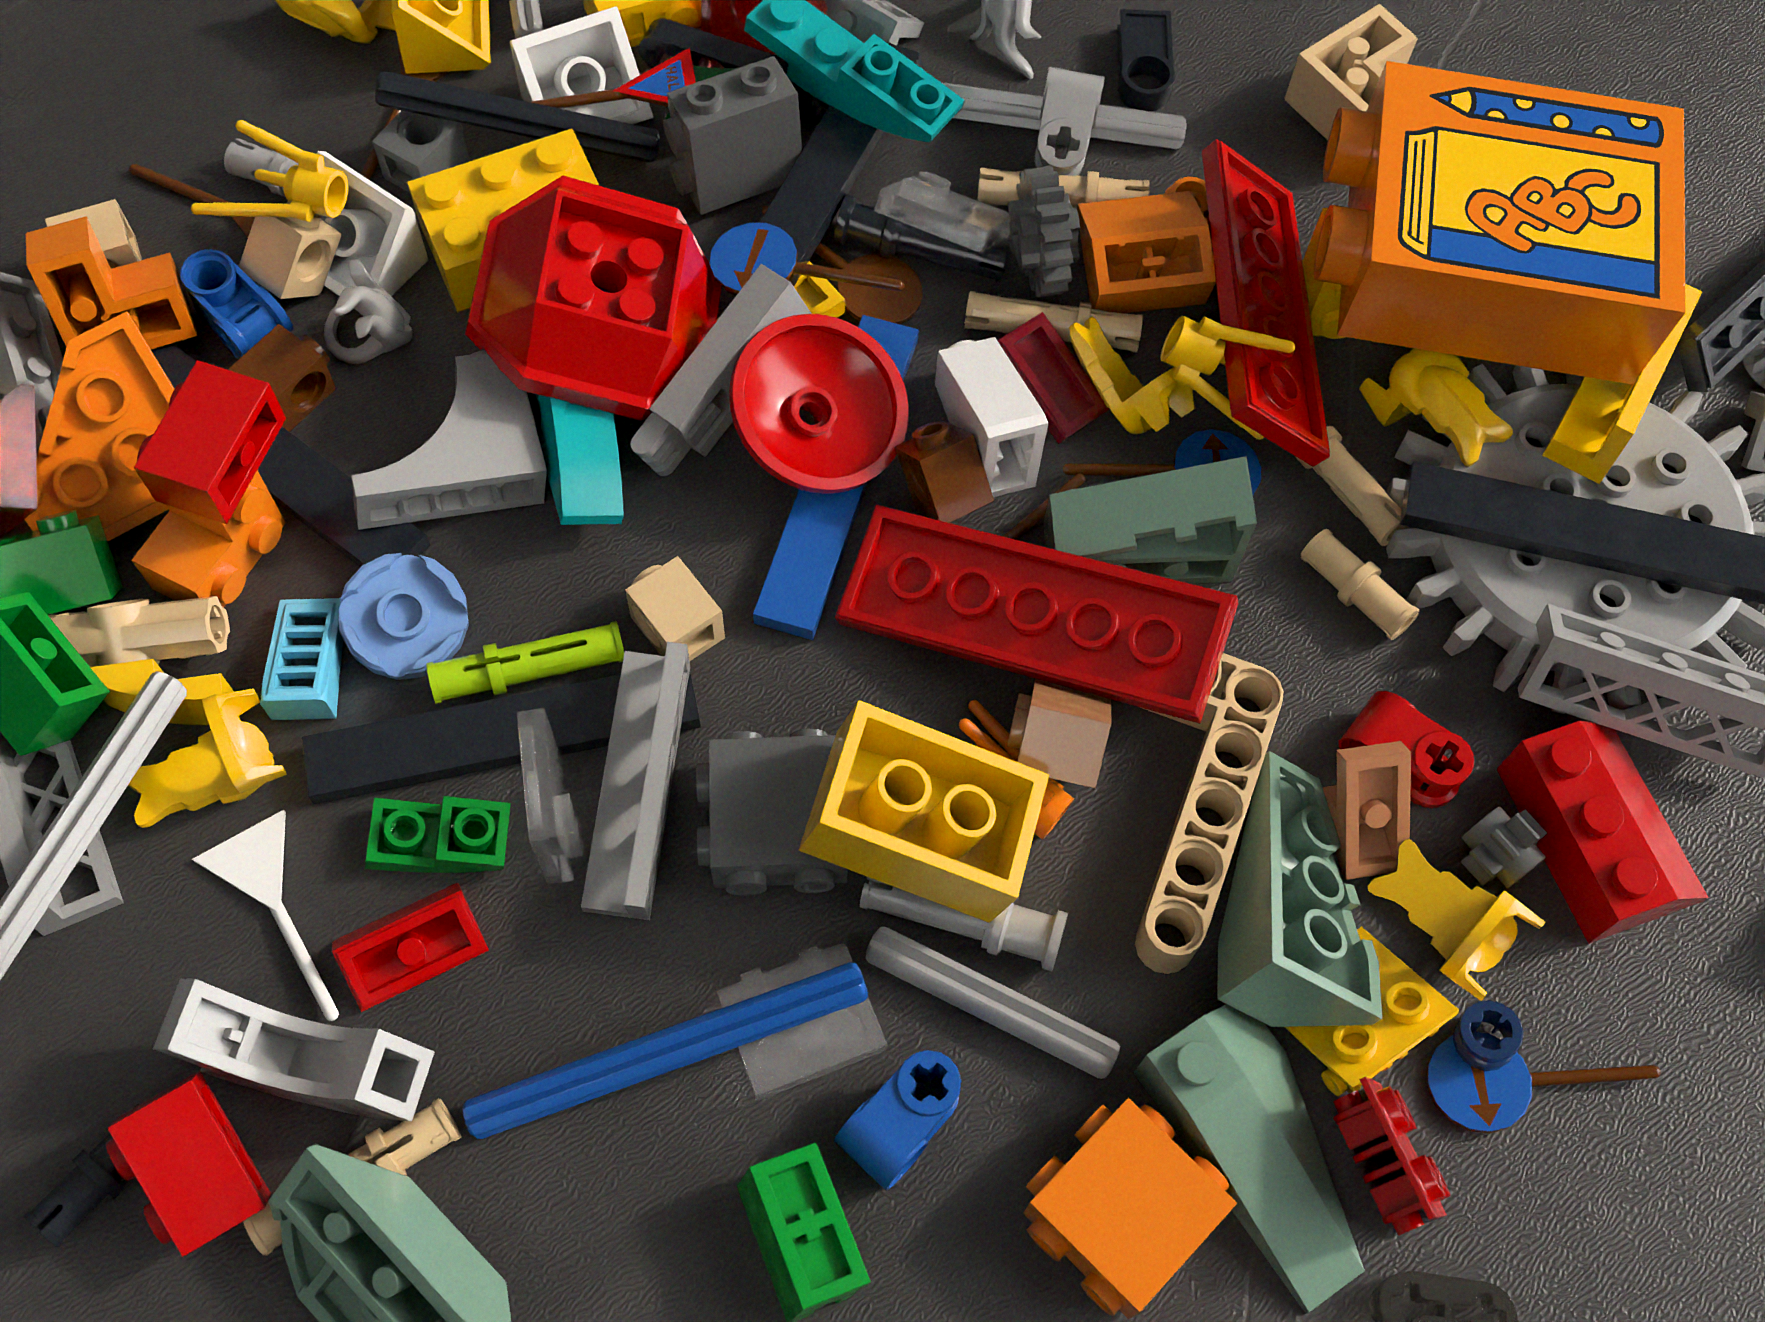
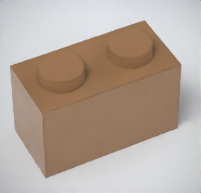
[1007,679,1111,788]

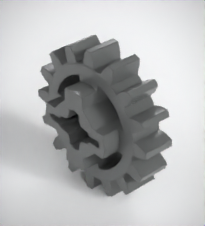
[1008,166,1080,297]

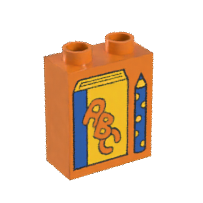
[1314,61,1686,385]

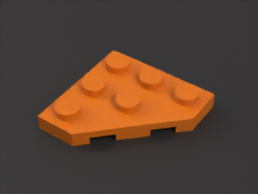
[21,311,174,541]

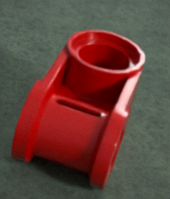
[1339,691,1474,808]

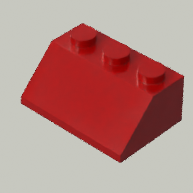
[1497,720,1709,944]

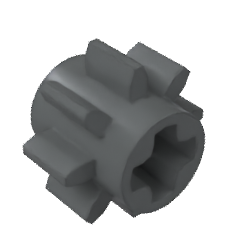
[1461,806,1547,889]

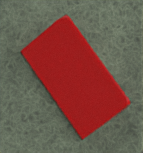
[332,883,489,1012]

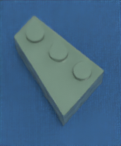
[1043,456,1257,584]

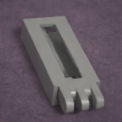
[631,264,812,476]

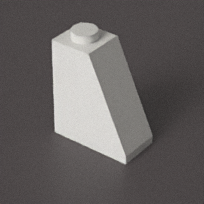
[935,337,1048,497]

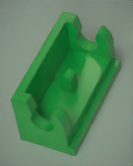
[737,1142,871,1322]

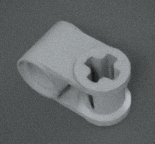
[1035,67,1104,176]

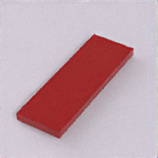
[1202,139,1330,467]
[835,505,1239,724]

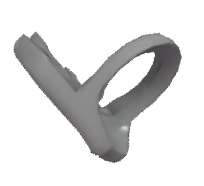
[969,0,1041,79]
[324,259,413,364]

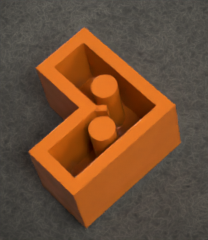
[25,216,198,349]
[131,470,286,608]

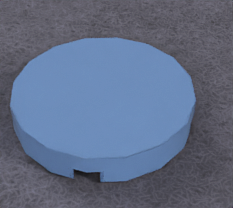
[338,553,469,680]

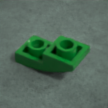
[365,796,511,873]

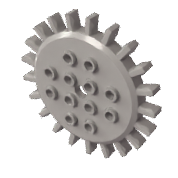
[1385,364,1765,714]

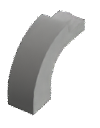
[153,979,435,1122]

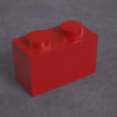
[133,360,286,524]
[106,1070,271,1257]

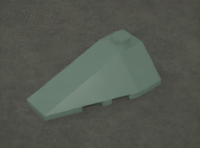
[1217,751,1382,1027]
[1134,1004,1365,1314]

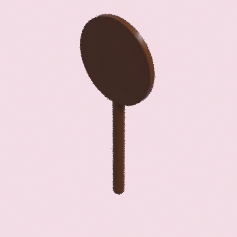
[762,205,923,324]

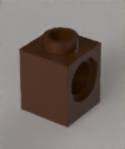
[228,324,336,432]
[895,421,994,523]

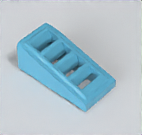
[260,598,343,720]

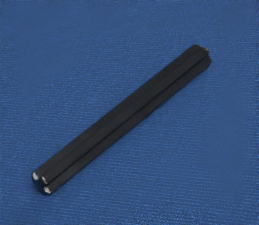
[375,71,660,163]

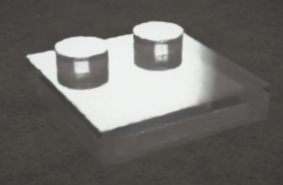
[874,172,1010,253]
[517,708,583,884]

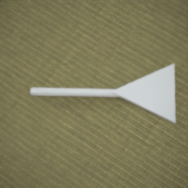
[192,810,339,1021]

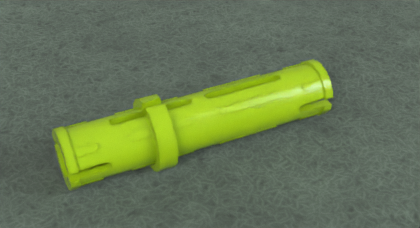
[426,621,624,704]

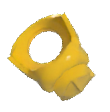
[275,0,396,44]
[1069,316,1196,435]
[1359,348,1513,467]
[128,688,287,828]
[1368,839,1546,1001]

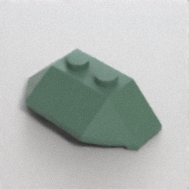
[268,1144,511,1322]

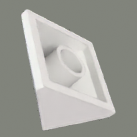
[510,6,653,124]
[317,151,429,296]

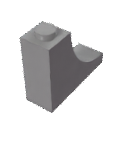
[351,350,547,530]

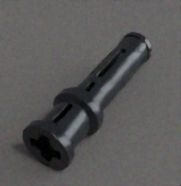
[833,194,1010,283]

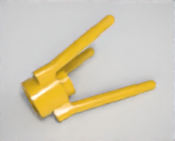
[190,120,348,222]
[1161,316,1295,440]

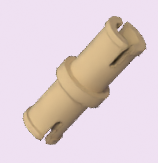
[1300,529,1419,640]

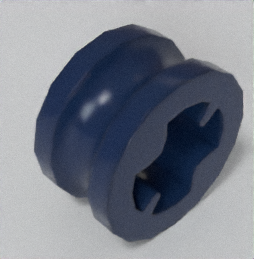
[1453,1000,1524,1071]

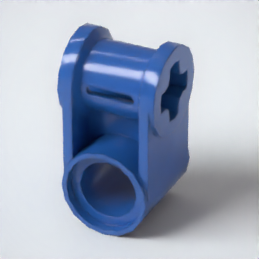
[180,249,294,360]
[834,1050,961,1191]

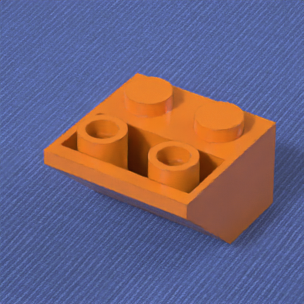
[1077,191,1216,313]

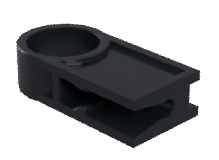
[1117,9,1176,112]

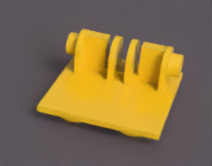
[1285,926,1459,1096]

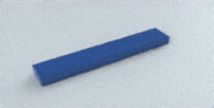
[753,315,919,640]

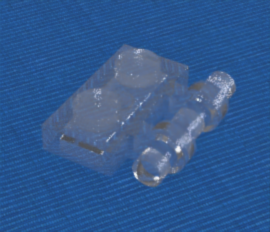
[716,942,887,1101]

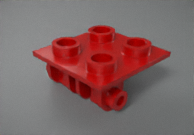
[1333,1076,1451,1236]

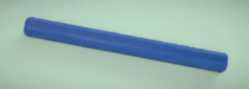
[463,962,868,1139]

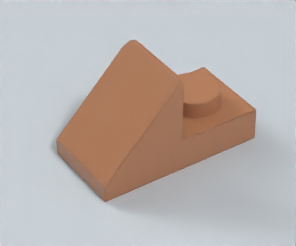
[1323,741,1411,880]

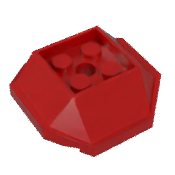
[465,175,722,420]

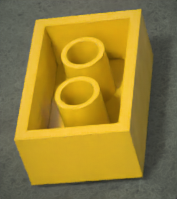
[407,129,599,312]
[798,700,1049,923]

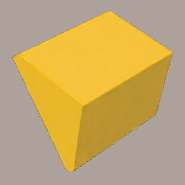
[392,0,490,74]

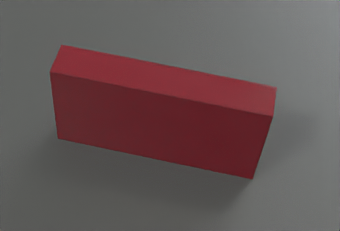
[998,312,1110,444]

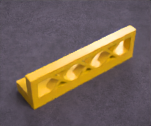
[1542,284,1702,484]

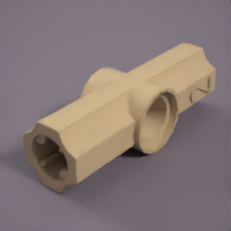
[48,596,230,667]

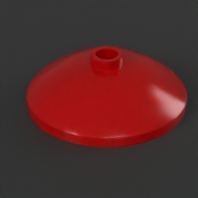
[729,314,909,493]

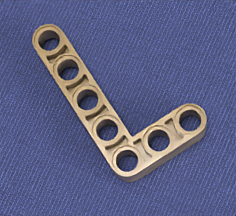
[1135,653,1284,974]

